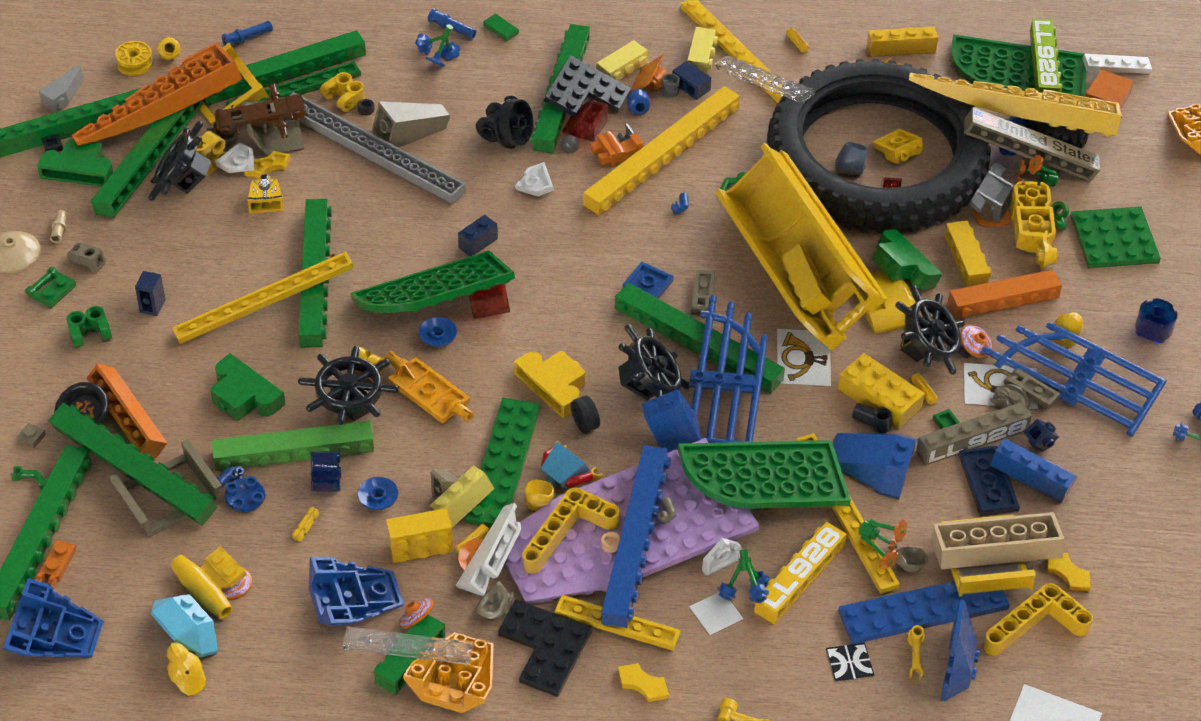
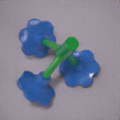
[415,25,460,67]

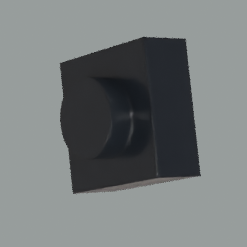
[41,134,63,152]

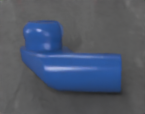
[671,193,689,214]
[217,466,245,487]

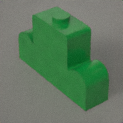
[37,139,113,187]
[872,229,943,290]
[210,353,286,421]

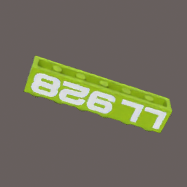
[1029,19,1062,93]

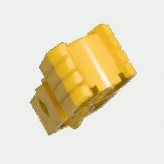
[1010,181,1057,271]

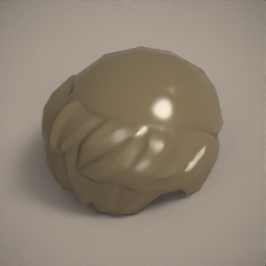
[896,546,928,573]

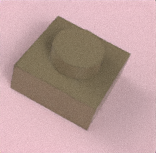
[17,423,46,448]

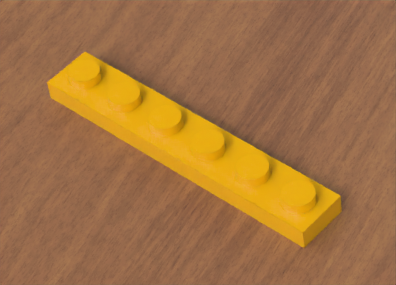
[555,595,681,651]

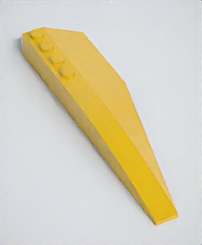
[909,73,1122,137]

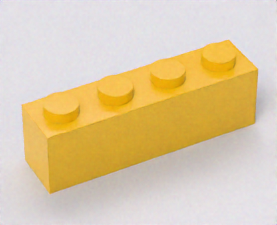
[866,26,938,57]
[944,220,992,287]
[781,244,831,315]

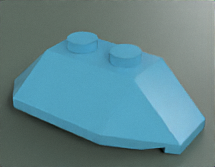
[151,594,218,658]

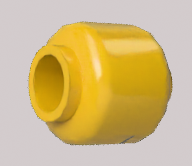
[157,37,180,61]

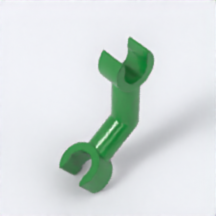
[11,466,47,491]

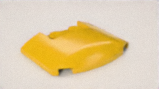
[854,271,916,334]

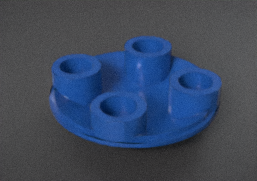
[225,476,265,512]

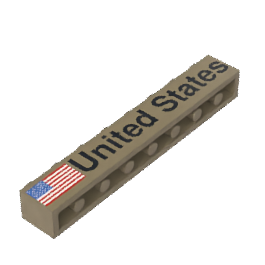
[964,107,1100,182]

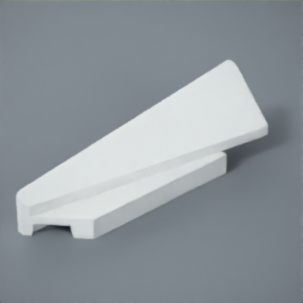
[456,503,521,596]

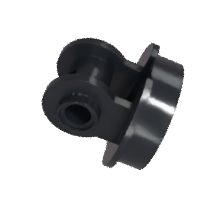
[475,96,534,149]

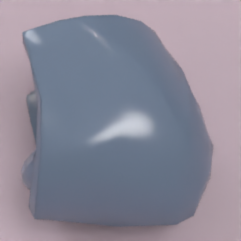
[835,142,868,175]

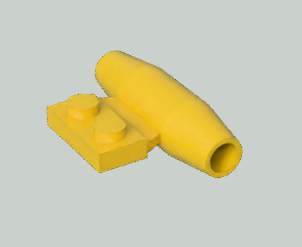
[171,546,247,619]

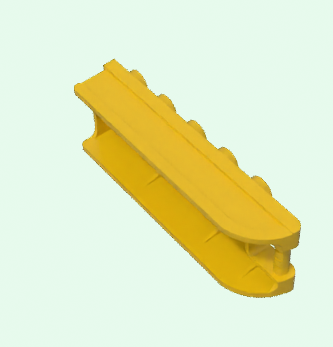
[715,143,887,351]

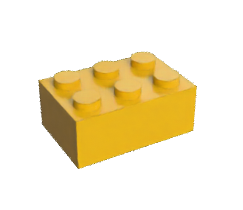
[386,508,453,563]

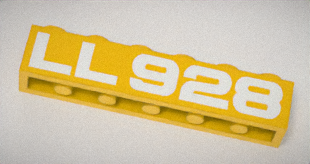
[754,522,847,625]

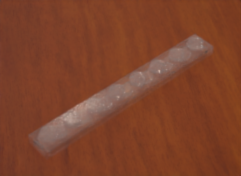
[715,56,815,103]

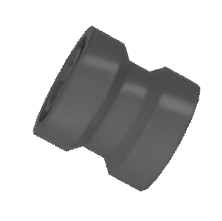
[662,73,680,98]

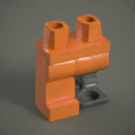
[590,124,644,167]

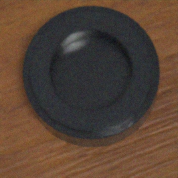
[357,99,375,115]

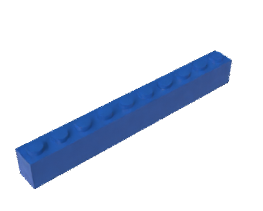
[601,445,671,628]

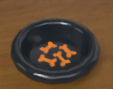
[54,382,109,426]

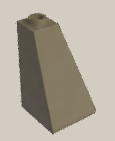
[372,101,450,148]

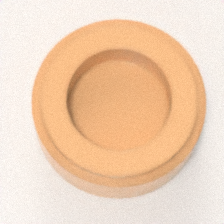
[601,532,620,553]

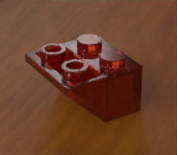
[562,100,608,142]
[469,284,510,319]

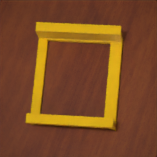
[200,43,269,126]

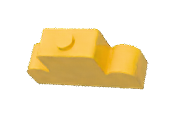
[514,351,585,419]

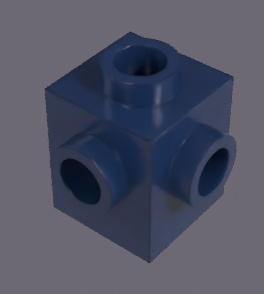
[1024,419,1059,451]

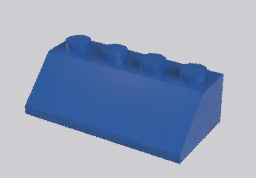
[990,438,1078,503]

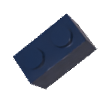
[672,61,711,100]
[458,214,498,256]
[135,271,166,316]

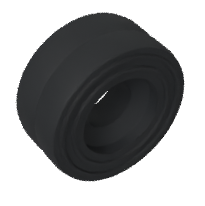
[571,395,600,433]

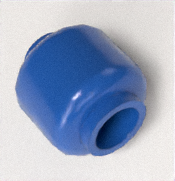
[627,89,651,115]

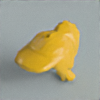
[167,643,206,696]

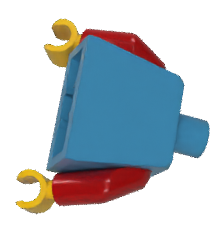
[541,441,603,491]

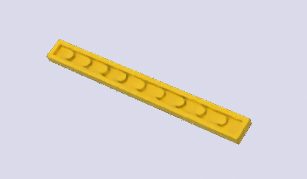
[681,0,789,103]
[172,252,354,344]
[796,433,900,594]

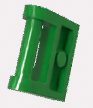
[25,266,76,309]

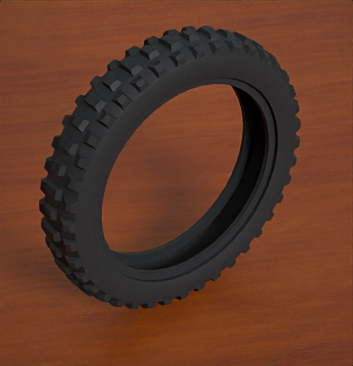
[767,59,991,234]

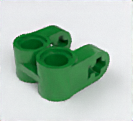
[67,306,112,348]

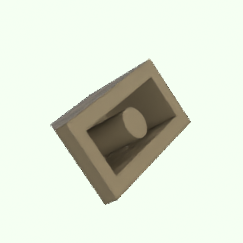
[430,469,459,500]

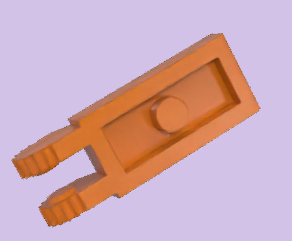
[35,540,76,588]

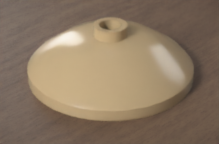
[0,231,41,274]

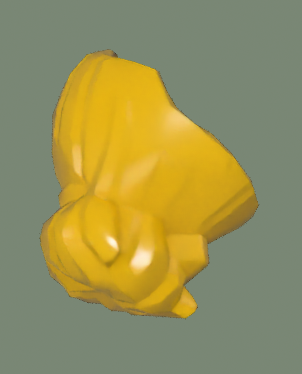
[1053,312,1084,348]
[524,479,554,511]

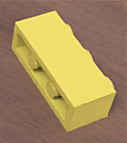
[687,27,718,74]
[596,40,648,81]
[430,465,495,528]

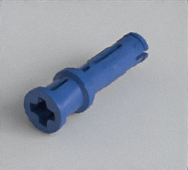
[428,8,477,40]
[221,21,273,46]

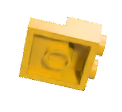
[872,128,924,164]

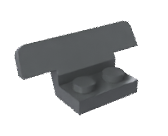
[970,163,1014,222]

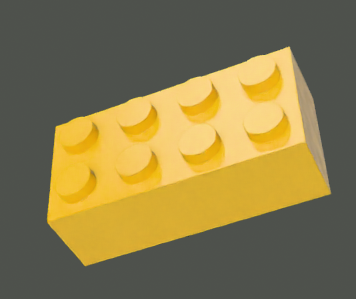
[838,353,925,430]

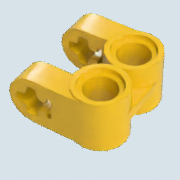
[319,72,365,112]
[194,131,226,176]

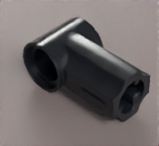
[852,403,891,433]

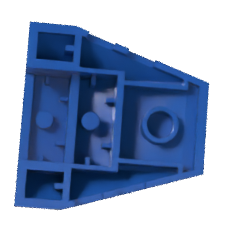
[833,433,918,499]
[309,557,404,626]
[3,578,104,658]
[941,600,980,701]

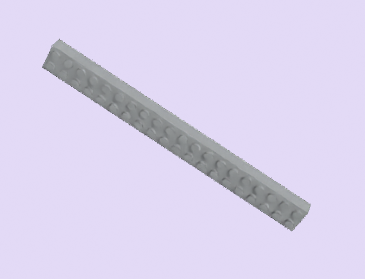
[289,92,466,204]

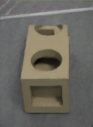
[67,243,106,273]

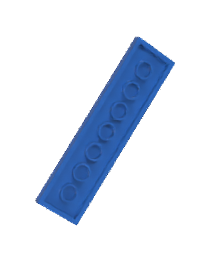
[838,572,1010,644]

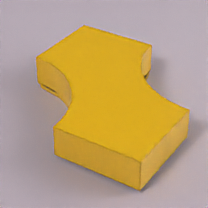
[244,151,291,179]
[1047,553,1091,592]
[618,663,669,702]

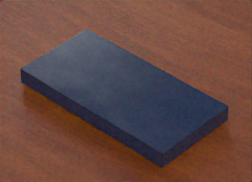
[958,446,1020,517]

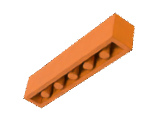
[947,269,1062,319]
[86,364,167,458]

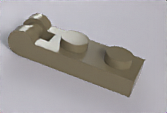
[691,270,715,313]
[1003,369,1060,410]

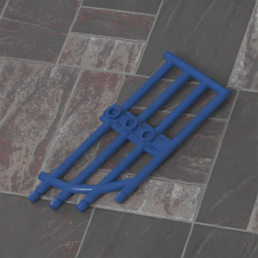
[689,295,768,443]
[982,322,1167,437]

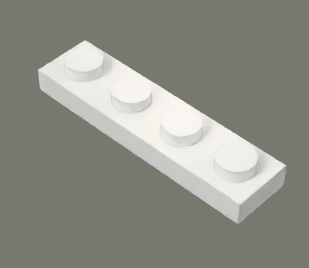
[1082,54,1152,74]

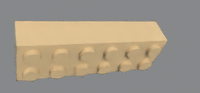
[932,512,1065,569]

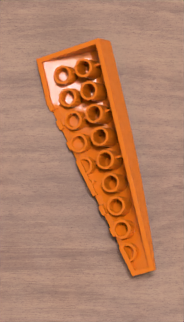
[72,42,242,146]

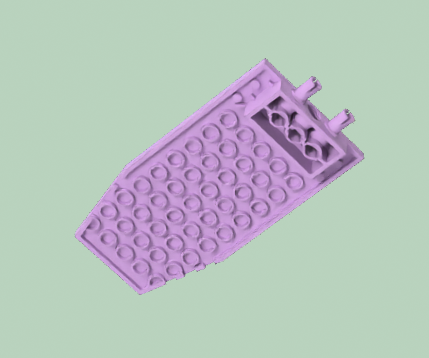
[504,438,759,605]

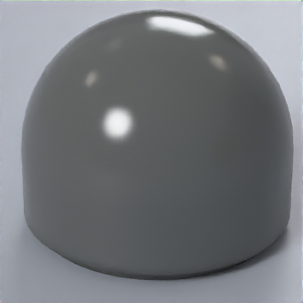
[561,135,579,153]

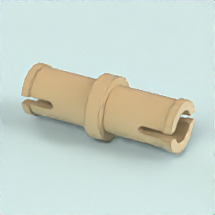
[50,210,68,243]

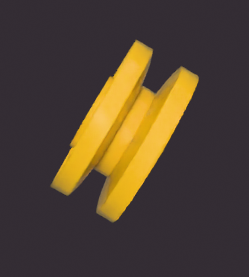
[115,41,153,76]

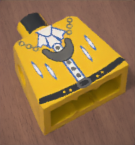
[248,174,284,213]

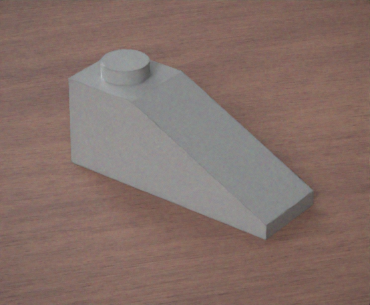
[39,65,84,113]

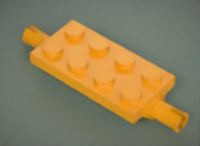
[384,350,475,424]

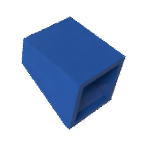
[642,389,701,453]

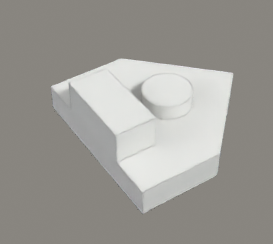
[215,142,254,173]
[515,162,555,197]
[702,538,742,576]

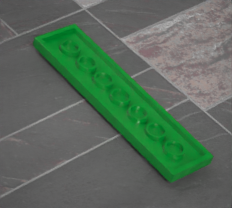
[465,397,540,528]

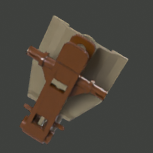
[202,84,305,156]

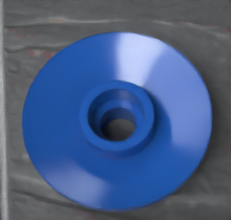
[419,317,457,347]
[358,477,398,510]

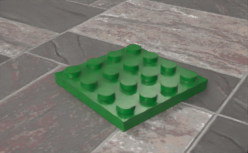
[1070,206,1161,268]

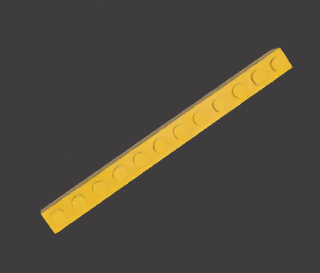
[583,86,740,215]

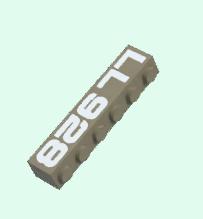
[916,402,1032,466]

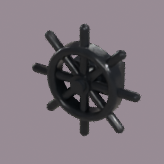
[148,121,211,201]
[895,285,971,375]
[618,324,690,401]
[298,346,399,425]

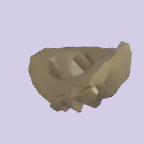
[990,384,1030,409]
[476,581,514,619]

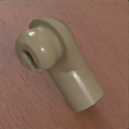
[657,497,676,524]

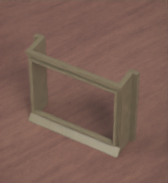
[109,439,222,538]

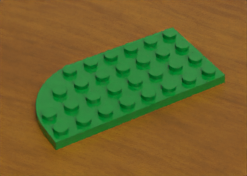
[950,34,1087,97]
[350,250,515,313]
[677,440,851,509]

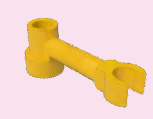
[907,625,925,680]
[717,698,771,721]

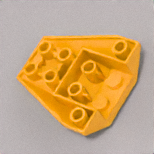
[1168,104,1201,155]
[403,632,493,713]

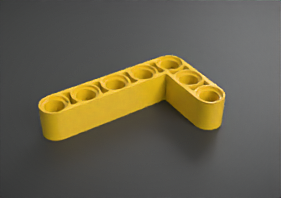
[522,488,620,574]
[983,583,1093,656]

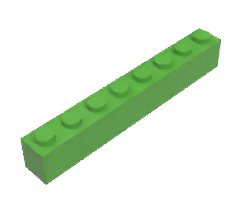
[212,421,374,471]

